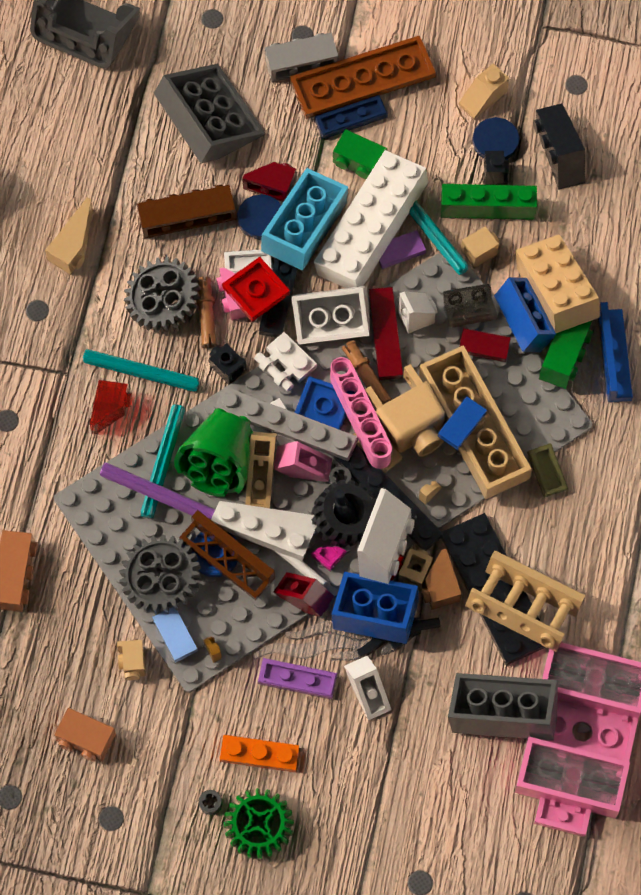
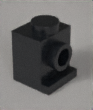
[483,151,509,185]
[209,343,247,385]

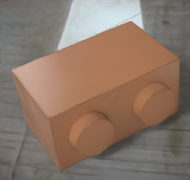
[54,708,116,762]

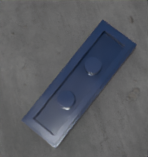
[315,95,388,139]

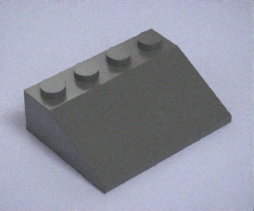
[154,64,265,164]

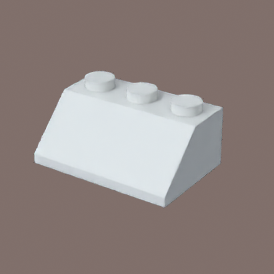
[292,286,370,344]
[357,488,415,584]

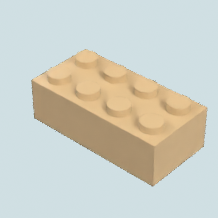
[516,234,600,333]

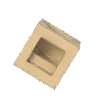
[398,548,433,591]
[117,640,146,680]

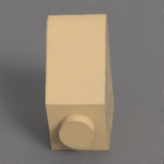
[458,63,509,120]

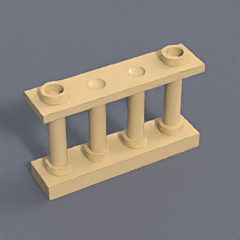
[465,551,586,652]

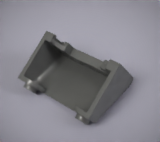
[30,0,140,68]

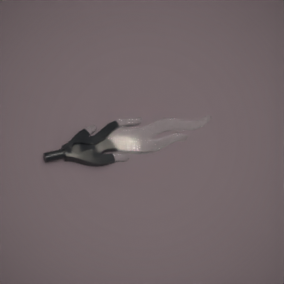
[253,617,441,661]

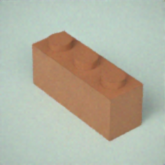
[0,530,38,612]

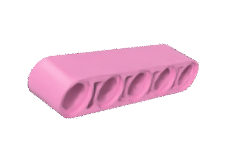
[330,357,392,469]

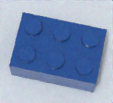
[331,571,419,644]

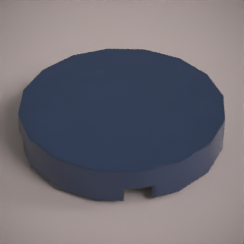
[472,117,519,159]
[237,194,281,240]

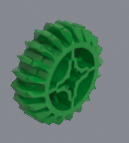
[224,788,294,859]

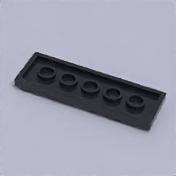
[441,513,546,665]

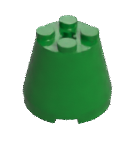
[174,408,253,497]

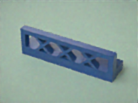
[598,302,633,402]

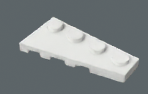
[211,501,317,561]

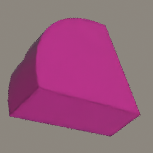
[311,546,346,571]

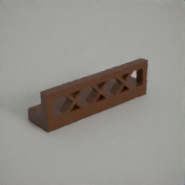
[179,510,275,600]

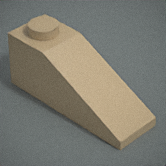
[45,197,93,275]
[245,431,277,508]

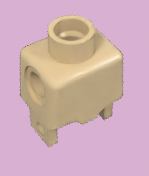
[365,364,445,457]

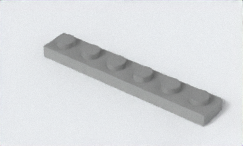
[214,386,358,461]

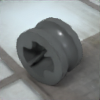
[329,466,352,484]
[198,790,223,815]

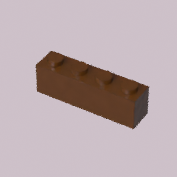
[137,185,236,239]

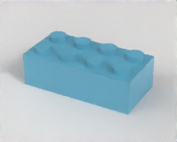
[261,168,348,271]

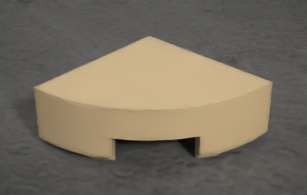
[419,481,442,505]

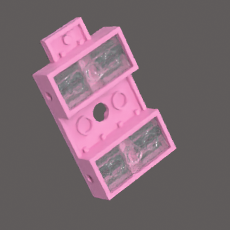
[515,642,641,837]

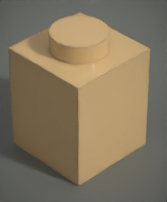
[461,226,499,268]

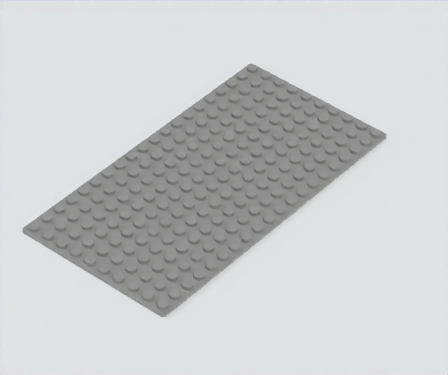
[54,246,592,693]

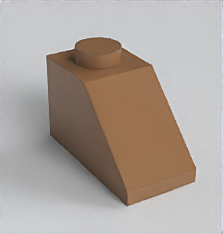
[421,549,462,610]

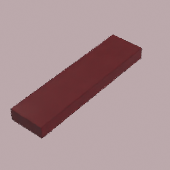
[369,287,403,380]

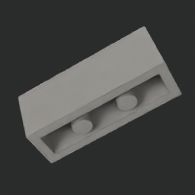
[264,32,338,82]

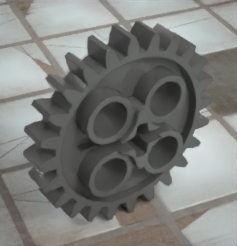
[124,257,201,332]
[119,534,201,615]

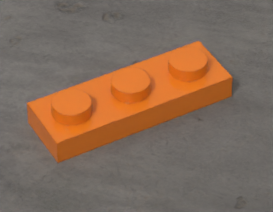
[219,735,300,773]

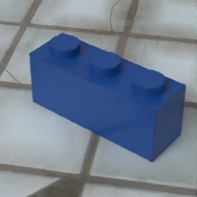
[494,277,556,352]

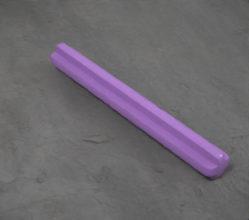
[100,463,215,520]

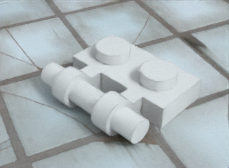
[254,332,317,392]

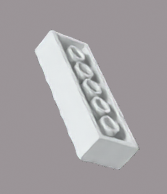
[314,150,429,288]

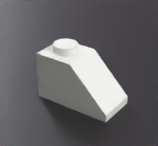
[399,291,437,333]
[344,656,391,720]

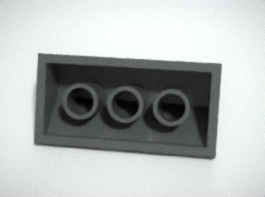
[448,673,558,741]

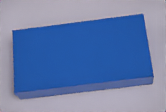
[438,397,487,450]

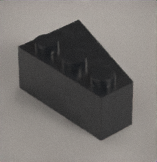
[533,103,585,190]

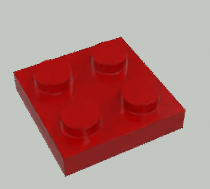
[222,257,290,322]

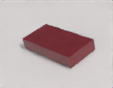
[459,328,511,362]

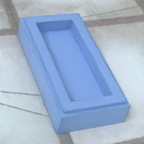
[152,607,198,663]

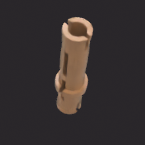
[196,276,217,349]
[342,340,392,405]

